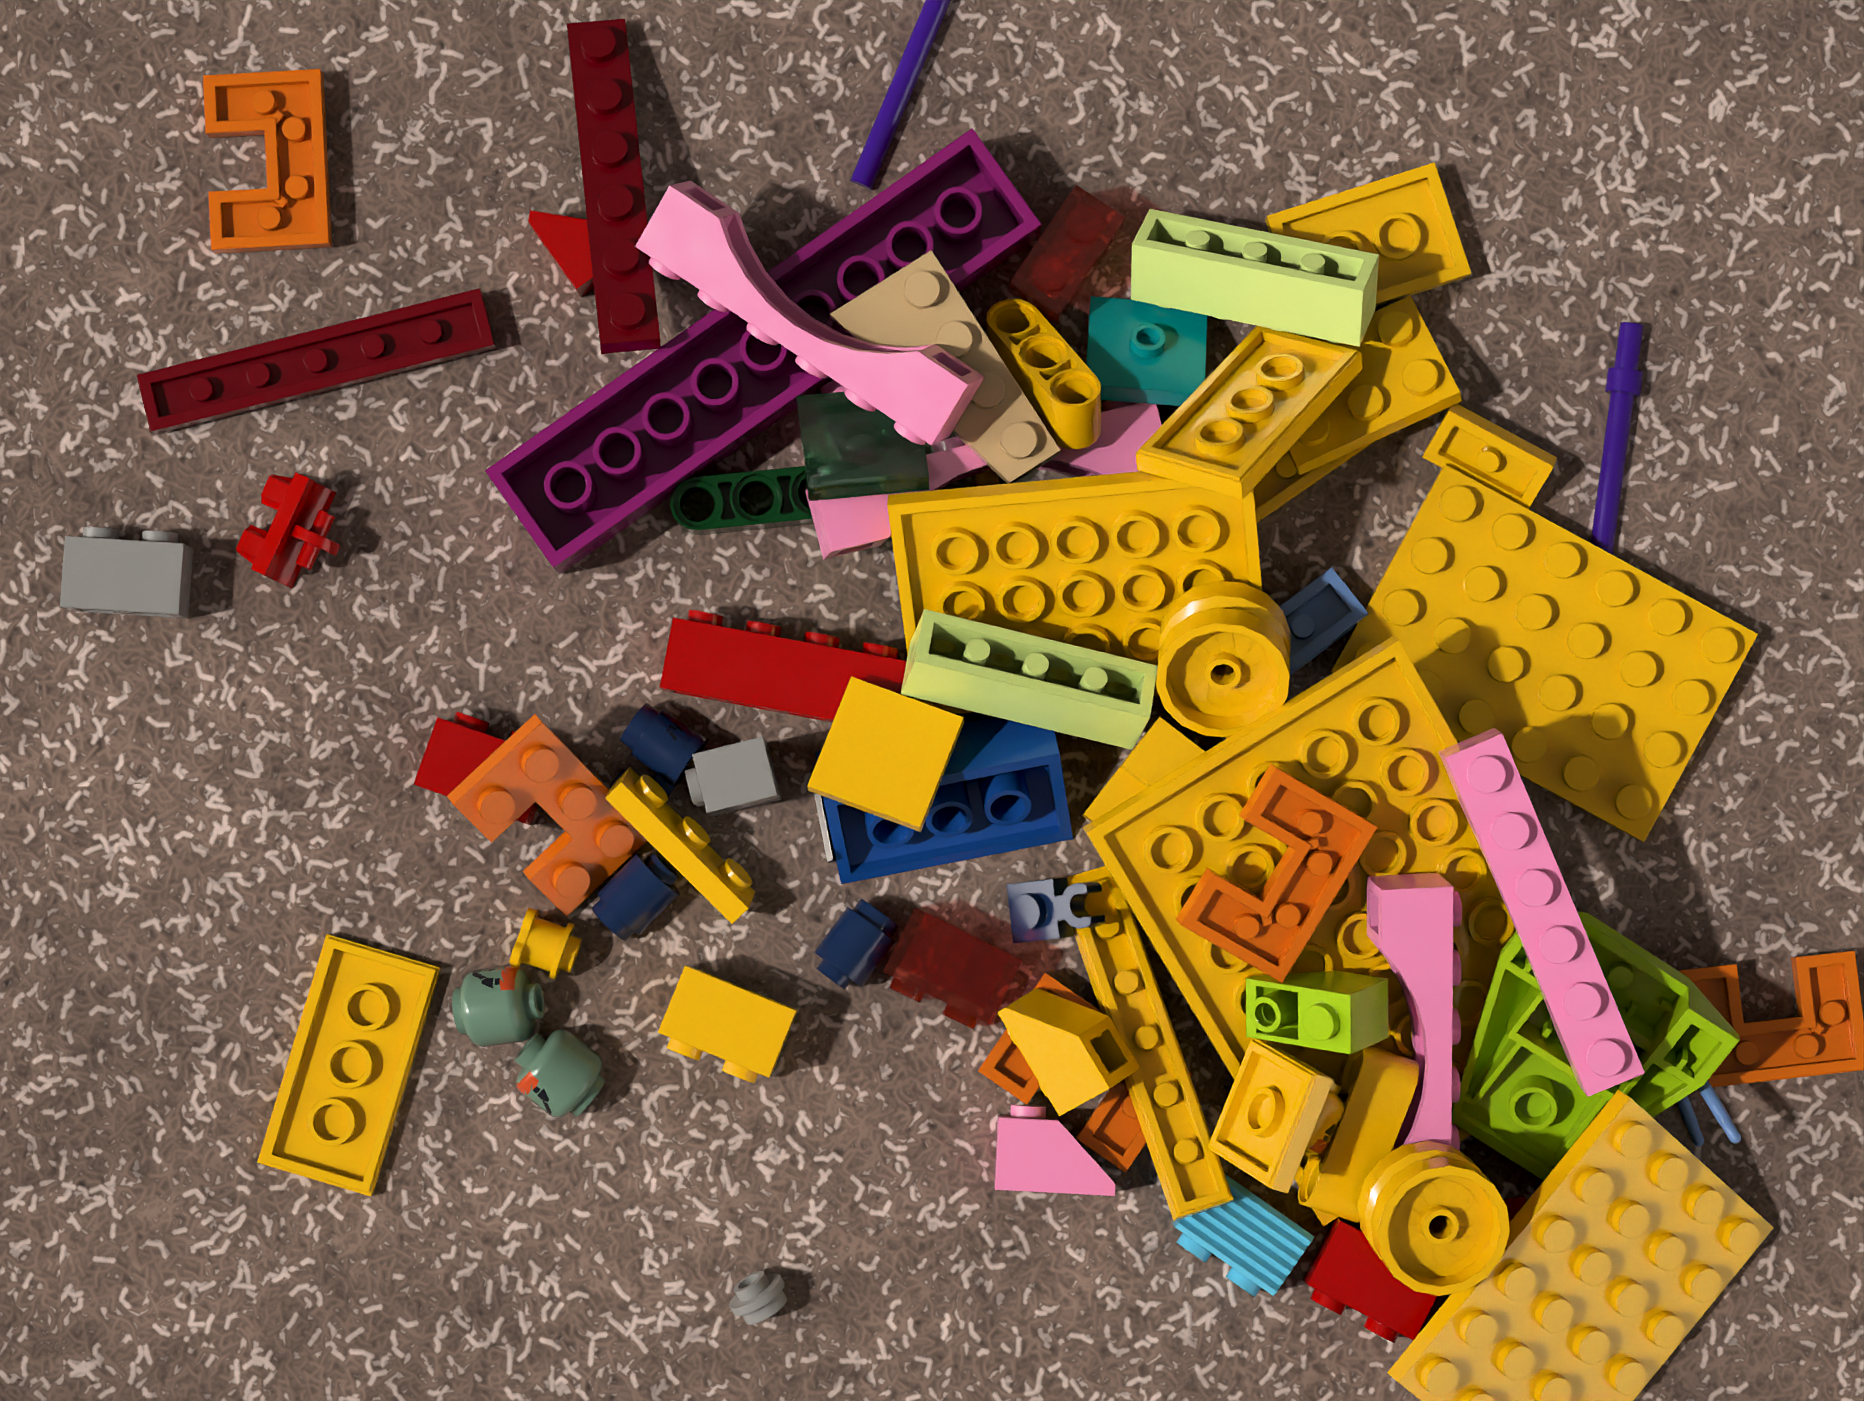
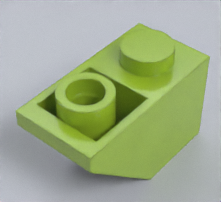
[1246,971,1388,1055]

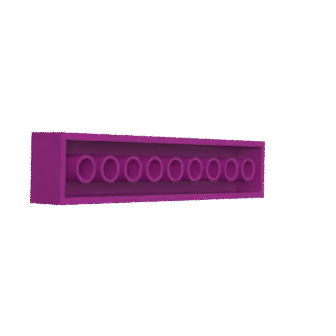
[485,128,1041,574]

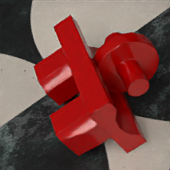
[236,472,341,589]

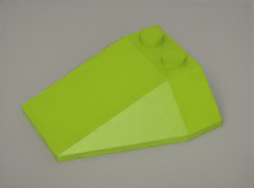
[1452,911,1740,1181]

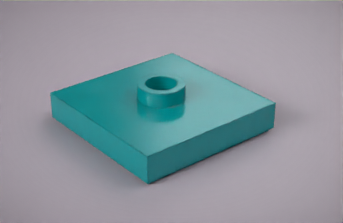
[1086,296,1207,406]

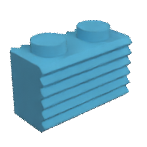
[1172,1174,1314,1297]

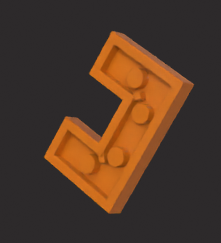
[203,69,332,254]
[447,714,647,917]
[1176,763,1378,983]
[1678,951,1864,1087]
[978,972,1193,1173]

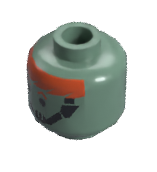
[452,965,545,1047]
[514,1029,606,1117]

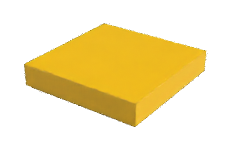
[807,676,964,832]
[1208,1038,1334,1194]

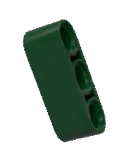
[670,465,826,535]

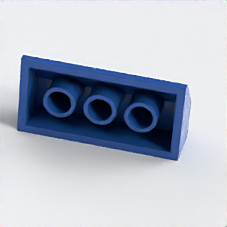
[815,717,1073,884]

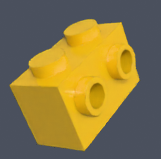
[658,965,798,1083]

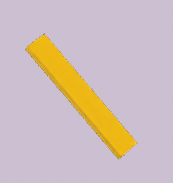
[1067,866,1234,1221]

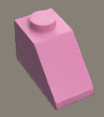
[994,1105,1116,1196]

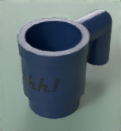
[609,703,709,797]

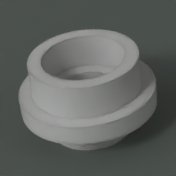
[729,1271,787,1325]

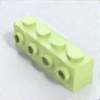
[1131,209,1379,347]
[901,609,1158,750]

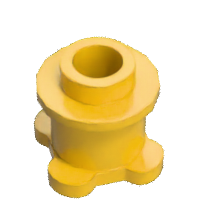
[509,907,582,980]

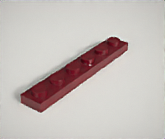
[567,19,661,354]
[136,288,496,435]

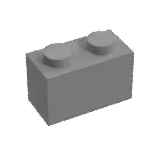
[60,527,193,619]
[685,736,781,816]

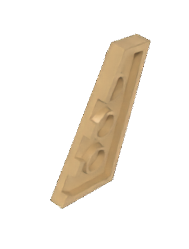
[830,250,1061,484]

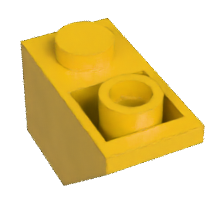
[997,988,1140,1116]

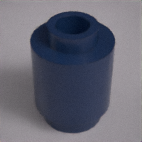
[592,853,680,941]
[814,899,899,990]

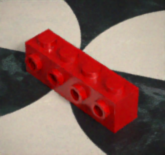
[659,610,907,723]

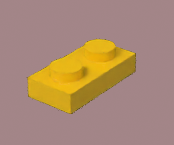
[1422,404,1557,509]

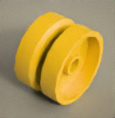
[1156,581,1291,738]
[1357,1141,1510,1296]

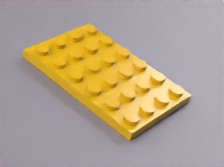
[1330,464,1758,842]
[887,471,1262,714]
[1387,1090,1774,1401]

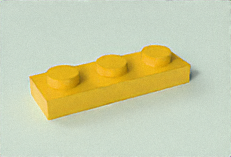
[605,767,755,924]

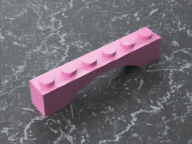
[635,180,985,446]
[805,401,1162,560]
[1438,728,1645,1097]
[1367,873,1462,1151]

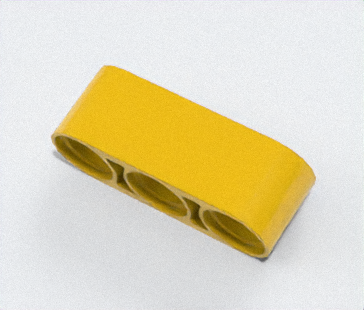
[986,299,1101,449]
[1298,1046,1419,1223]

